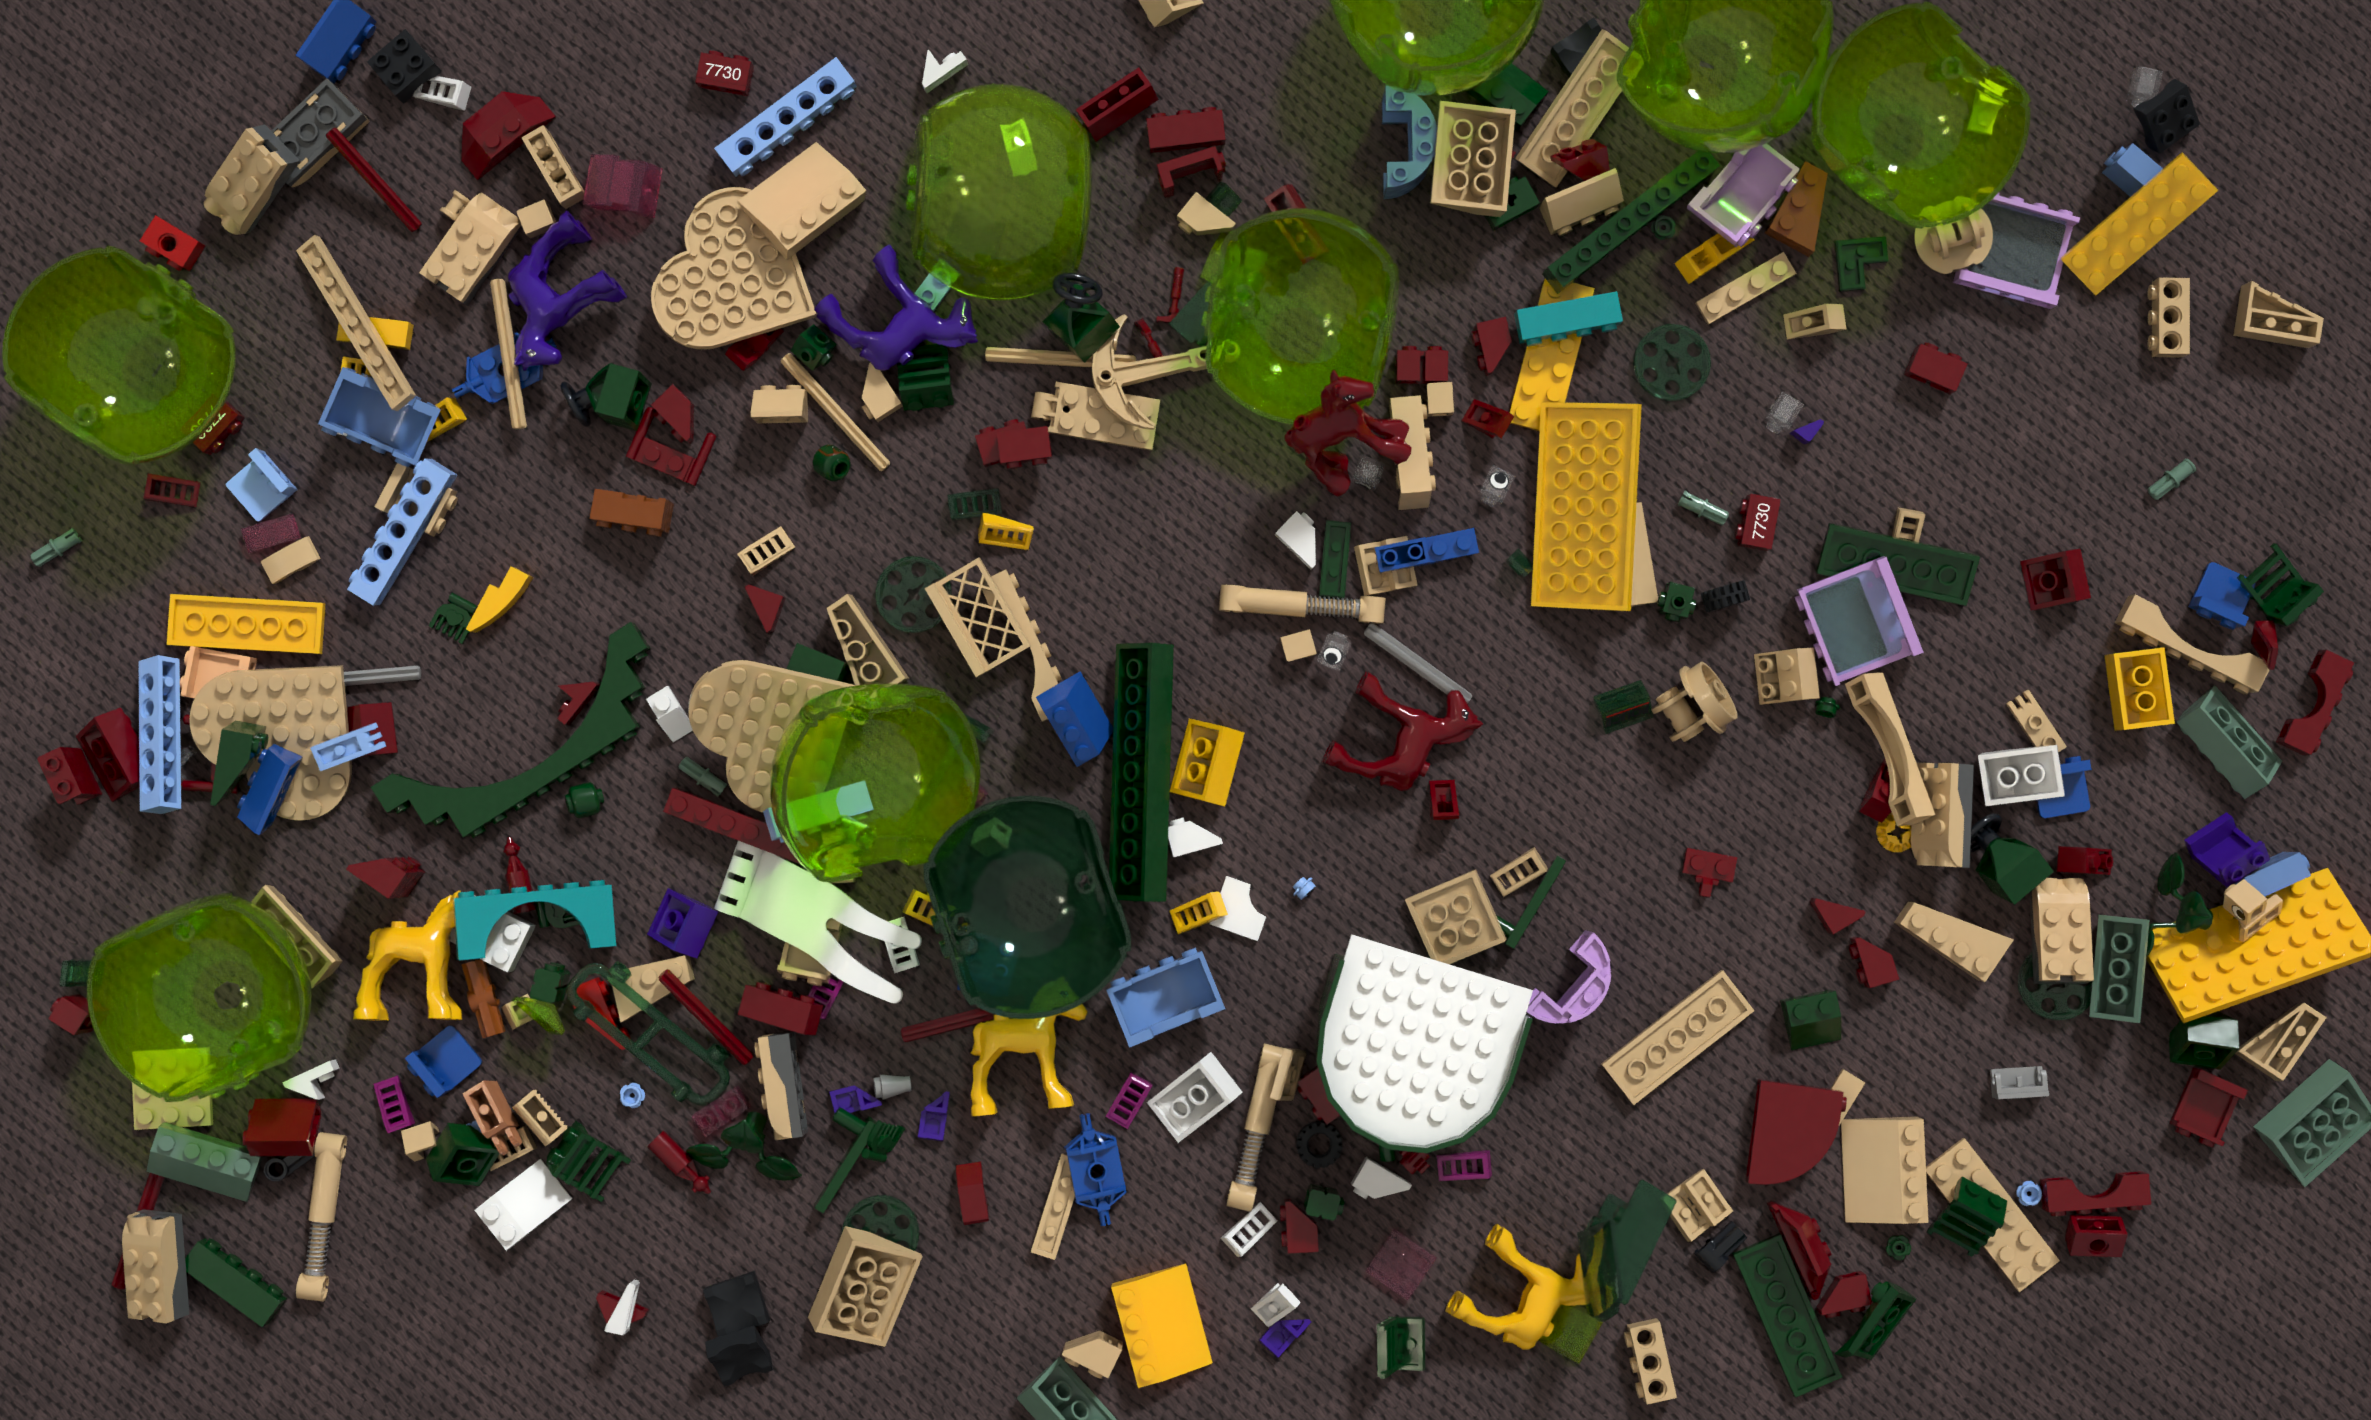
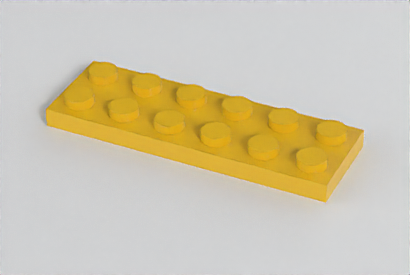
[2061,152,2218,296]
[1509,278,1595,431]
[167,594,326,654]

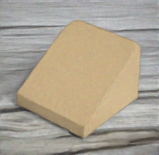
[501,994,539,1030]

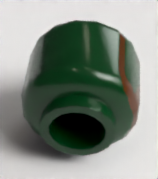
[812,445,851,481]

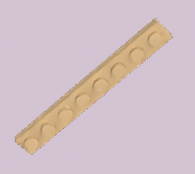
[296,235,416,411]

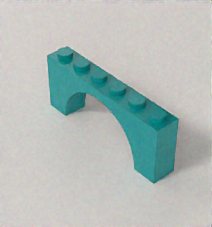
[453,880,616,960]

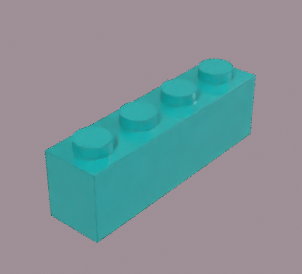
[1514,291,1623,346]

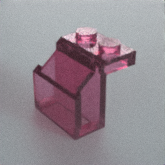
[583,154,663,218]

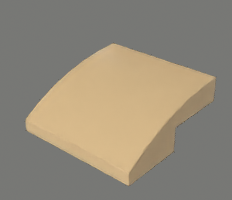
[1354,536,1417,596]
[1658,1169,1733,1242]

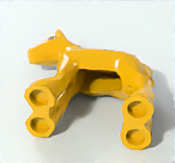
[353,890,462,1021]
[971,978,1088,1116]
[1445,1224,1611,1350]

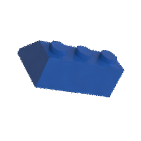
[295,0,377,84]
[1036,672,1114,767]
[237,744,303,835]

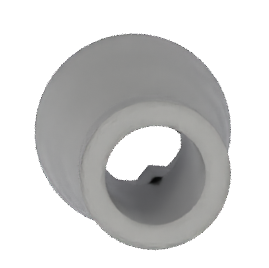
[873,1075,911,1100]

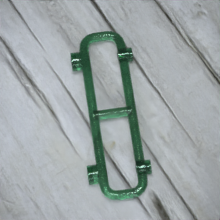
[566,961,730,1106]

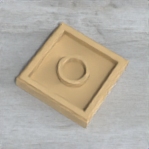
[1270,1048,1307,1101]

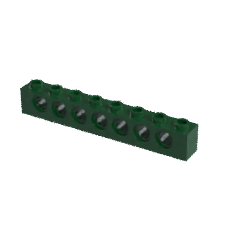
[1542,146,1720,294]

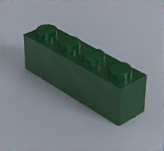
[185,1238,287,1327]

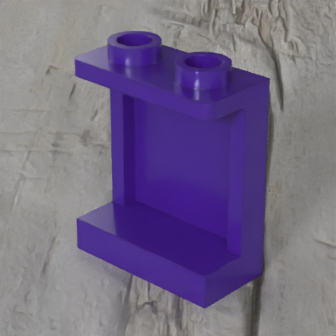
[2184,812,2270,888]

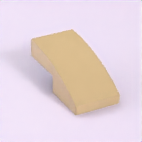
[261,536,321,584]

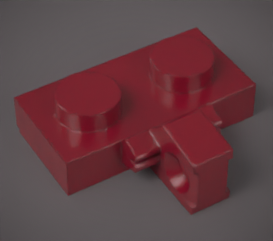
[1682,848,1737,898]

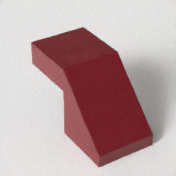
[725,328,784,371]
[956,1162,989,1225]

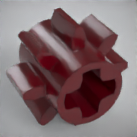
[1399,1151,1431,1175]

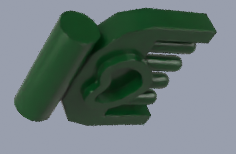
[429,593,478,644]
[535,901,580,928]
[861,1120,905,1162]

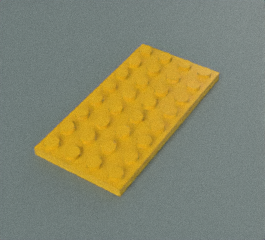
[1531,402,1642,611]
[2146,868,2371,1023]

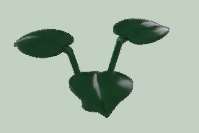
[2146,853,2213,957]
[686,1112,802,1181]

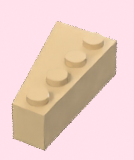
[1389,395,1436,510]
[827,594,910,707]
[1894,902,2014,982]

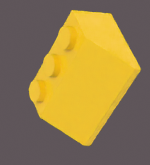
[2104,647,2175,731]
[1169,718,1245,807]

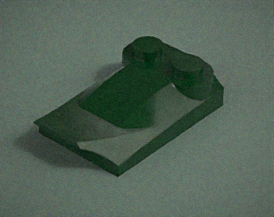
[1835,1281,1916,1360]

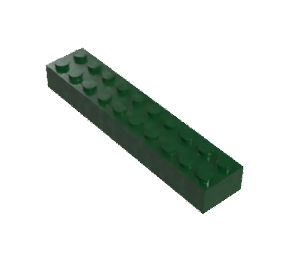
[1108,643,1174,902]

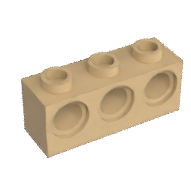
[522,125,588,209]
[2148,278,2190,357]
[1624,1318,1677,1405]

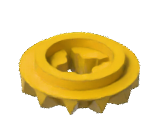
[1876,812,1911,852]

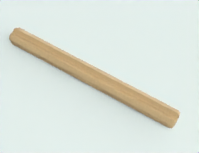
[490,279,527,430]
[985,347,1136,367]
[781,353,890,472]

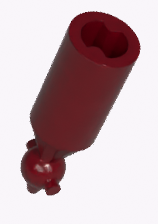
[503,837,536,914]
[647,1131,711,1194]

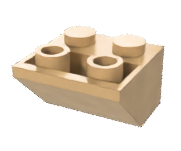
[1754,648,1820,705]
[1062,1331,1123,1379]

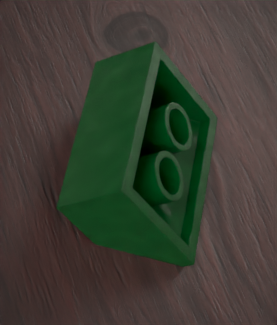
[1458,46,1549,131]

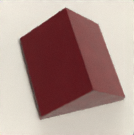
[347,702,398,758]

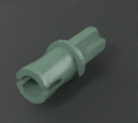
[2148,458,2196,500]
[1678,491,1729,525]
[30,528,82,567]
[679,757,728,797]

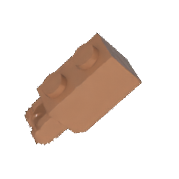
[462,1080,522,1156]

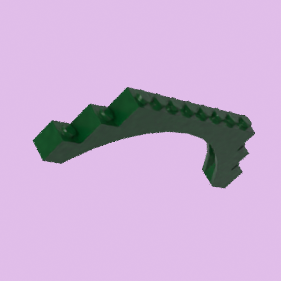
[371,622,651,839]

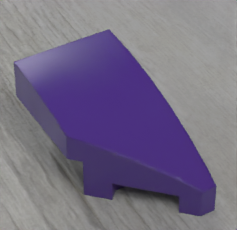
[829,1085,882,1113]
[918,1091,950,1142]
[1258,1319,1311,1358]

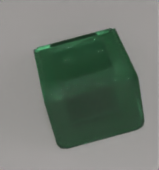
[1205,181,1243,217]
[1506,549,1533,578]

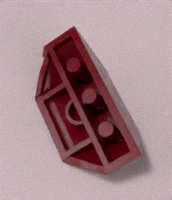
[461,91,556,180]
[1767,1201,1832,1300]

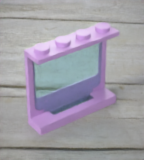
[1953,190,2080,309]
[1794,556,1924,686]

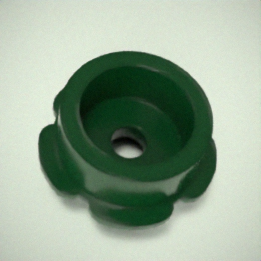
[1651,215,1676,240]
[1815,697,1840,718]
[1886,1235,1911,1260]

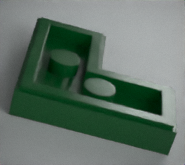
[1834,236,1888,292]

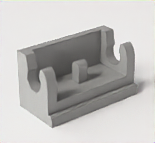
[1990,1066,2049,1099]

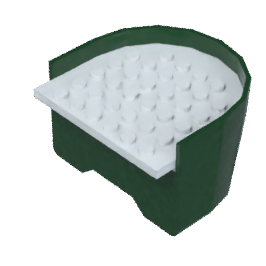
[1316,934,1533,1153]

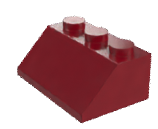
[76,707,140,802]
[346,856,425,899]

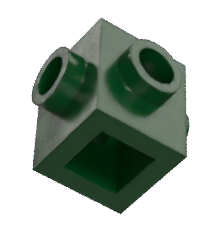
[790,324,837,371]
[1657,582,1696,622]

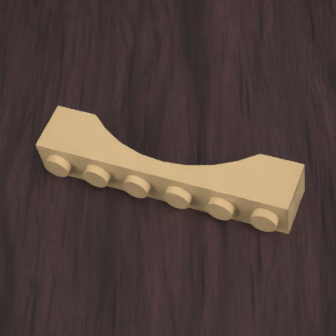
[978,570,1062,722]
[2115,594,2269,695]
[1845,673,1935,826]

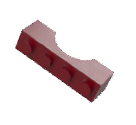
[2276,650,2354,755]
[2040,1171,2151,1216]

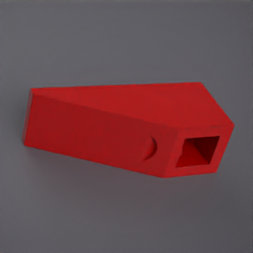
[567,977,631,1050]

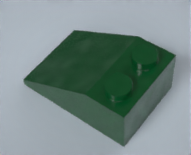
[210,720,268,806]

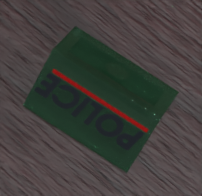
[1593,680,1653,734]

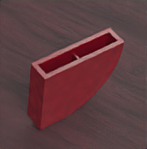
[1745,1079,1847,1185]

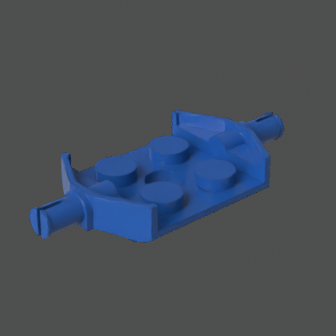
[452,332,557,404]
[1064,1113,1126,1226]

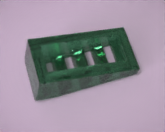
[947,488,1002,521]
[59,958,99,987]

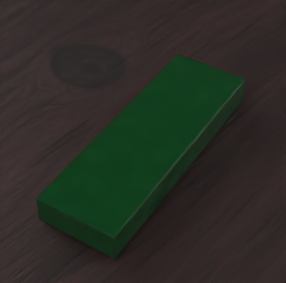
[1319,520,1351,599]

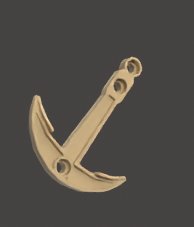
[1092,314,1239,430]

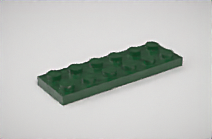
[1816,523,1980,606]
[1732,1233,1842,1398]

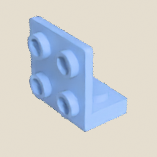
[226,448,298,522]

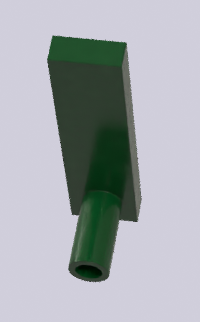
[1496,855,1566,949]
[814,1107,877,1213]

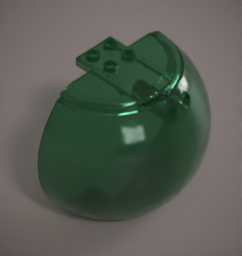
[923,796,1131,1019]

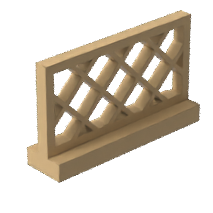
[925,557,1031,677]

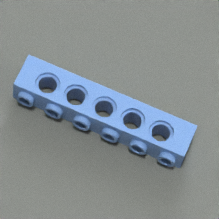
[714,57,857,177]
[347,458,457,606]
[139,655,181,814]

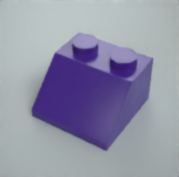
[647,888,718,958]

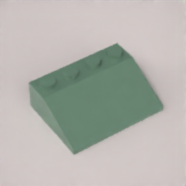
[2253,1059,2371,1187]

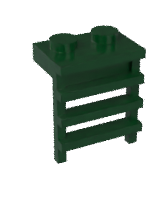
[897,344,954,411]
[2237,543,2324,626]
[546,1121,631,1202]
[1927,1176,2007,1257]
[1377,1317,1425,1379]

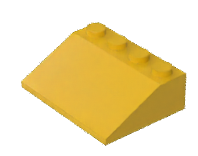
[1111,1263,1213,1388]

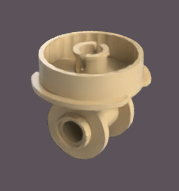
[1914,199,1993,274]
[1651,662,1737,742]

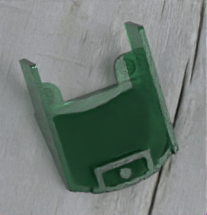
[1577,1180,1677,1322]

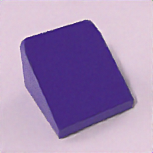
[1789,419,1824,444]

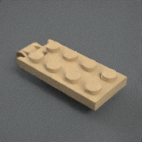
[1031,382,1160,450]

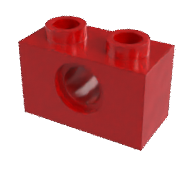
[140,215,206,271]

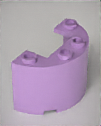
[1687,132,1800,247]
[1526,930,1611,1024]

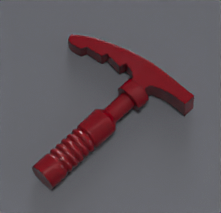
[1156,267,1204,324]
[1134,318,1164,358]

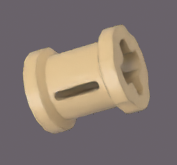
[440,190,470,221]

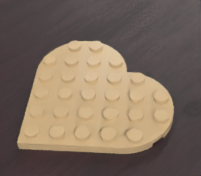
[651,187,817,349]
[688,660,855,812]
[190,665,352,820]

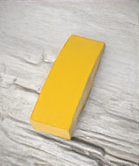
[1674,234,1754,284]
[336,317,414,350]
[466,566,534,633]

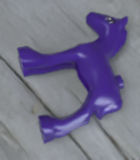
[508,211,627,371]
[814,245,978,371]

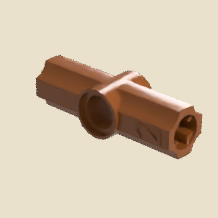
[462,959,505,1038]

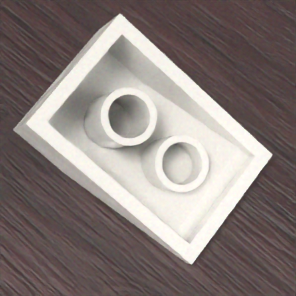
[1978,745,2065,806]
[449,895,536,972]
[1147,1052,1242,1143]
[474,1159,573,1251]

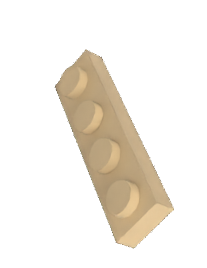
[1695,252,1797,325]
[1031,1153,1075,1260]

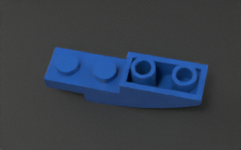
[1375,528,1479,573]

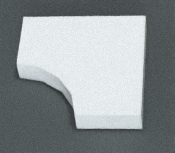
[1210,876,1266,941]

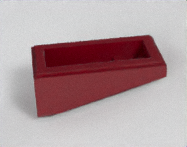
[144,473,201,508]
[2251,620,2278,670]

